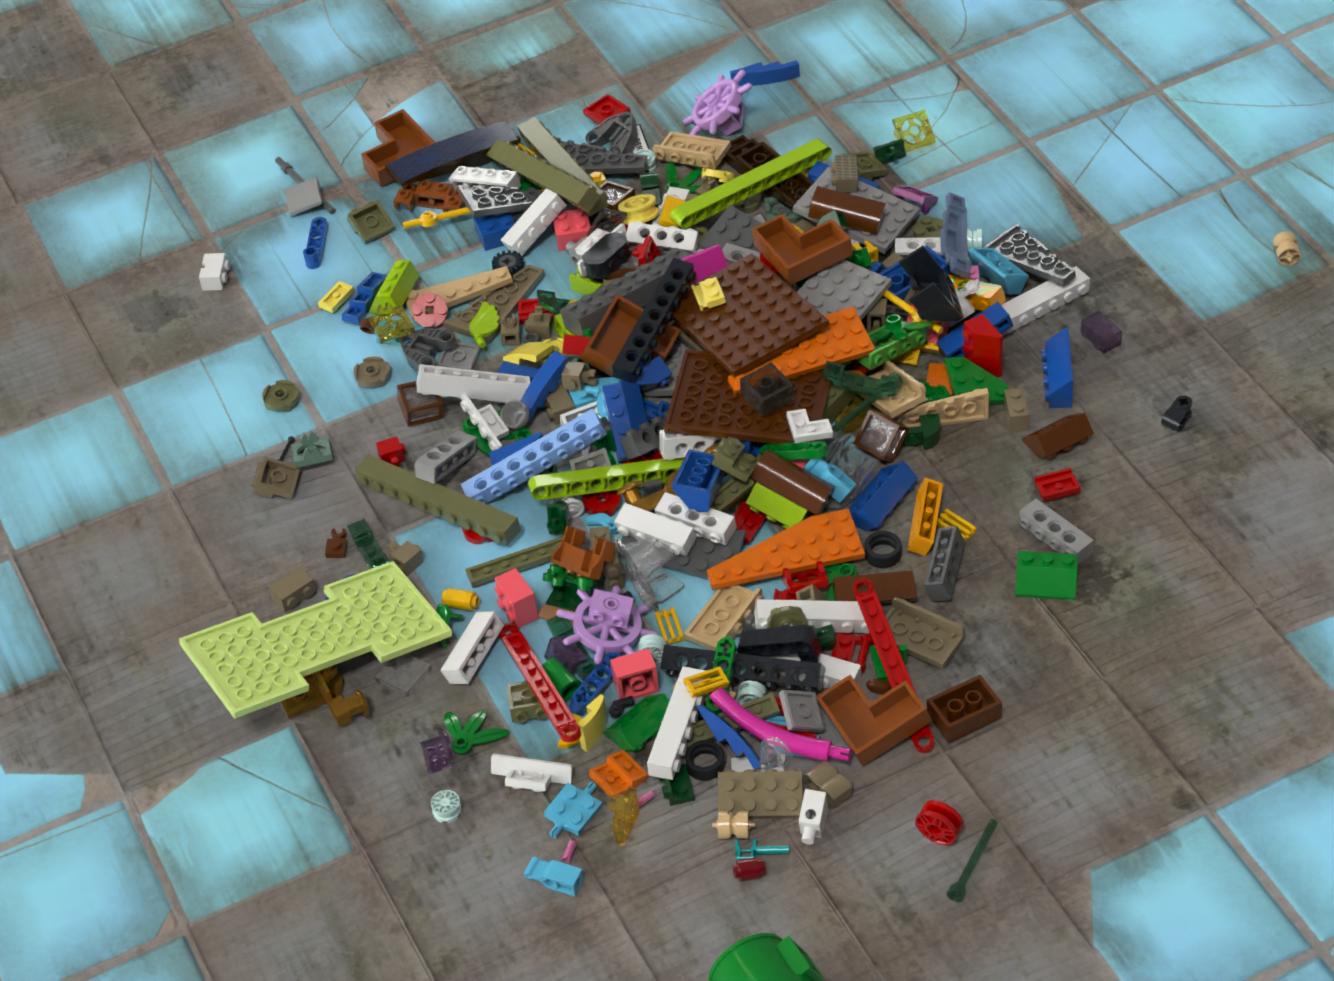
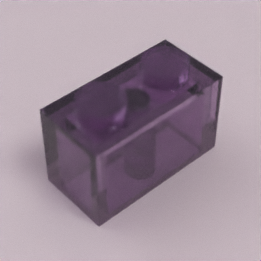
[1080,311,1122,354]

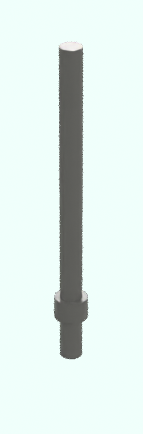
[275,157,336,214]

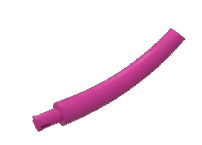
[709,687,852,762]

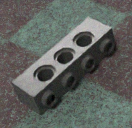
[620,411,668,460]
[924,526,965,602]

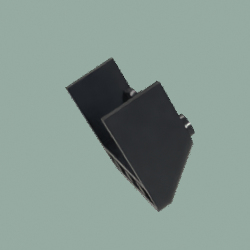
[899,245,964,322]

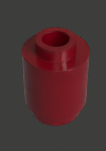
[733,857,766,882]

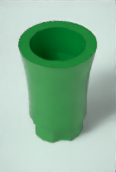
[542,657,582,702]

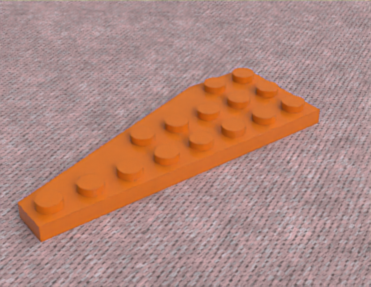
[728,306,875,395]
[707,508,865,590]

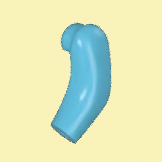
[586,513,618,534]

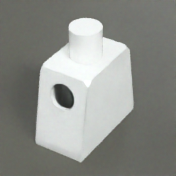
[799,789,829,845]

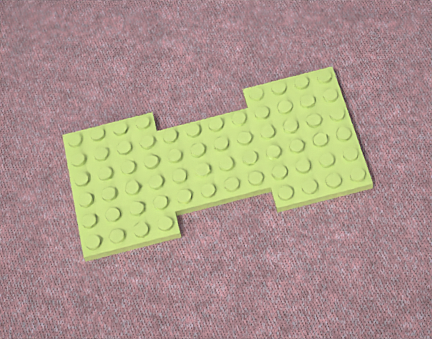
[179,561,452,719]

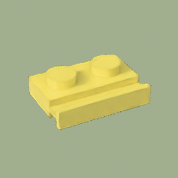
[691,277,726,311]

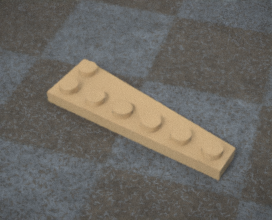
[406,266,513,321]
[884,388,989,428]

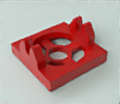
[632,236,662,265]
[781,561,829,595]

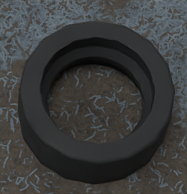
[864,531,902,568]
[685,740,725,781]

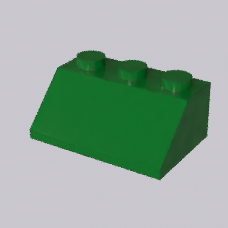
[1015,551,1078,600]
[603,693,670,752]

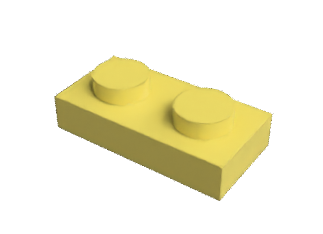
[318,281,354,313]

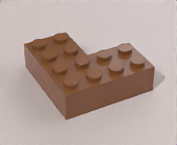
[361,109,436,187]
[751,214,853,285]
[580,294,681,377]
[816,675,932,767]

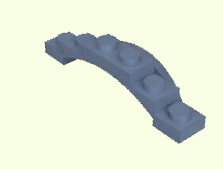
[940,192,971,278]

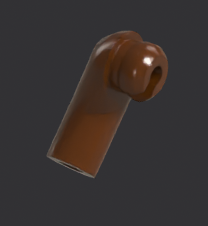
[866,679,891,694]

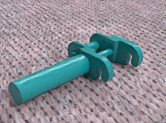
[735,838,789,860]

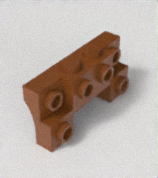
[393,180,466,217]
[550,526,616,580]

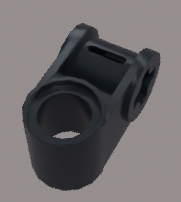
[1161,395,1192,432]

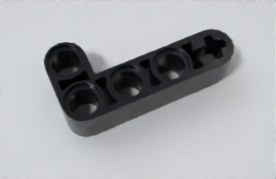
[737,625,822,663]

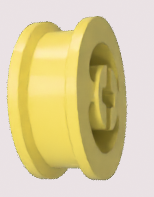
[618,194,659,225]

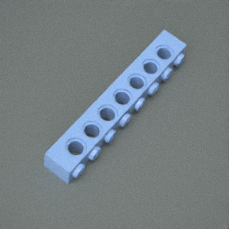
[461,408,607,504]

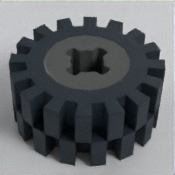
[492,250,524,278]

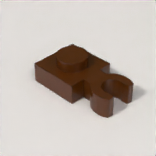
[325,528,348,558]

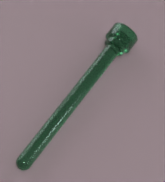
[832,372,903,432]
[947,819,997,902]

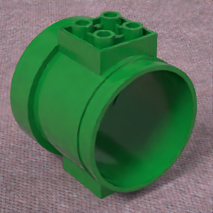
[708,933,825,981]

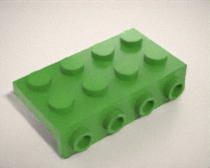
[855,321,927,370]

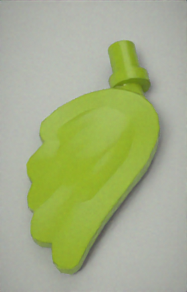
[469,302,500,348]

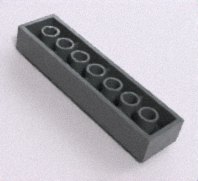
[560,248,692,337]

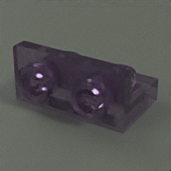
[544,635,588,675]
[420,727,454,774]

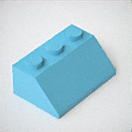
[968,247,1029,296]

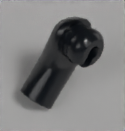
[609,696,634,718]

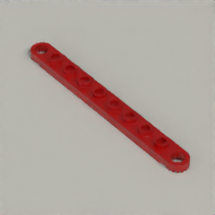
[853,578,935,753]
[499,623,581,742]

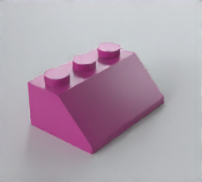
[680,244,728,287]

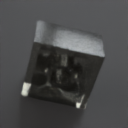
[740,362,794,417]

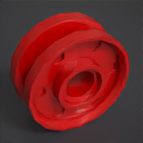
[915,800,964,845]

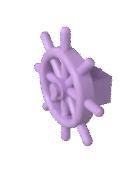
[683,70,752,136]
[556,586,658,664]

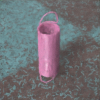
[629,789,659,811]
[561,837,578,865]

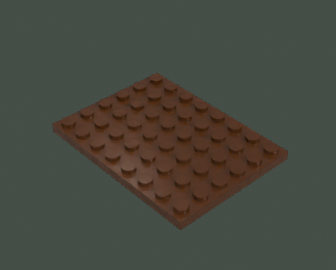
[673,253,830,378]
[664,349,834,444]

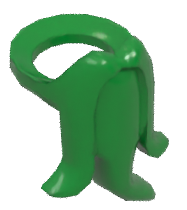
[436,603,463,648]

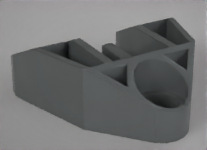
[585,112,638,154]
[399,328,456,372]

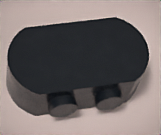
[582,233,631,279]

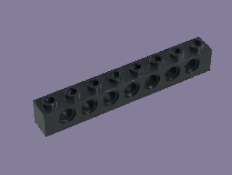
[612,258,696,383]
[660,645,826,692]

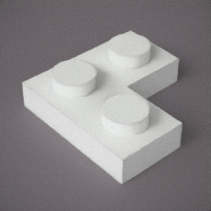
[787,409,833,443]

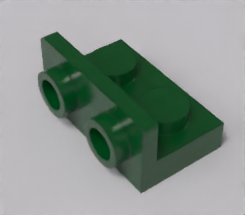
[546,580,591,612]
[658,763,695,806]

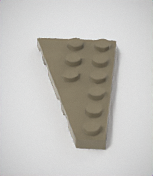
[443,265,545,343]

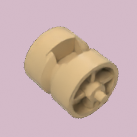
[1273,231,1301,266]
[712,811,755,839]

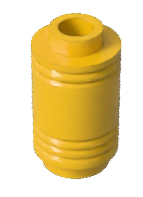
[441,588,480,611]

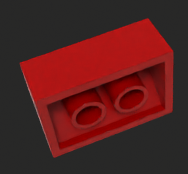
[962,314,1003,378]

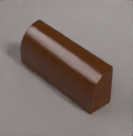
[808,186,886,235]
[750,449,835,515]
[833,570,917,604]

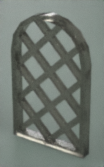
[587,207,627,237]

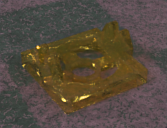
[892,109,936,152]
[368,302,415,344]
[607,787,640,846]

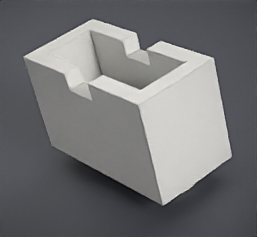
[199,253,230,291]

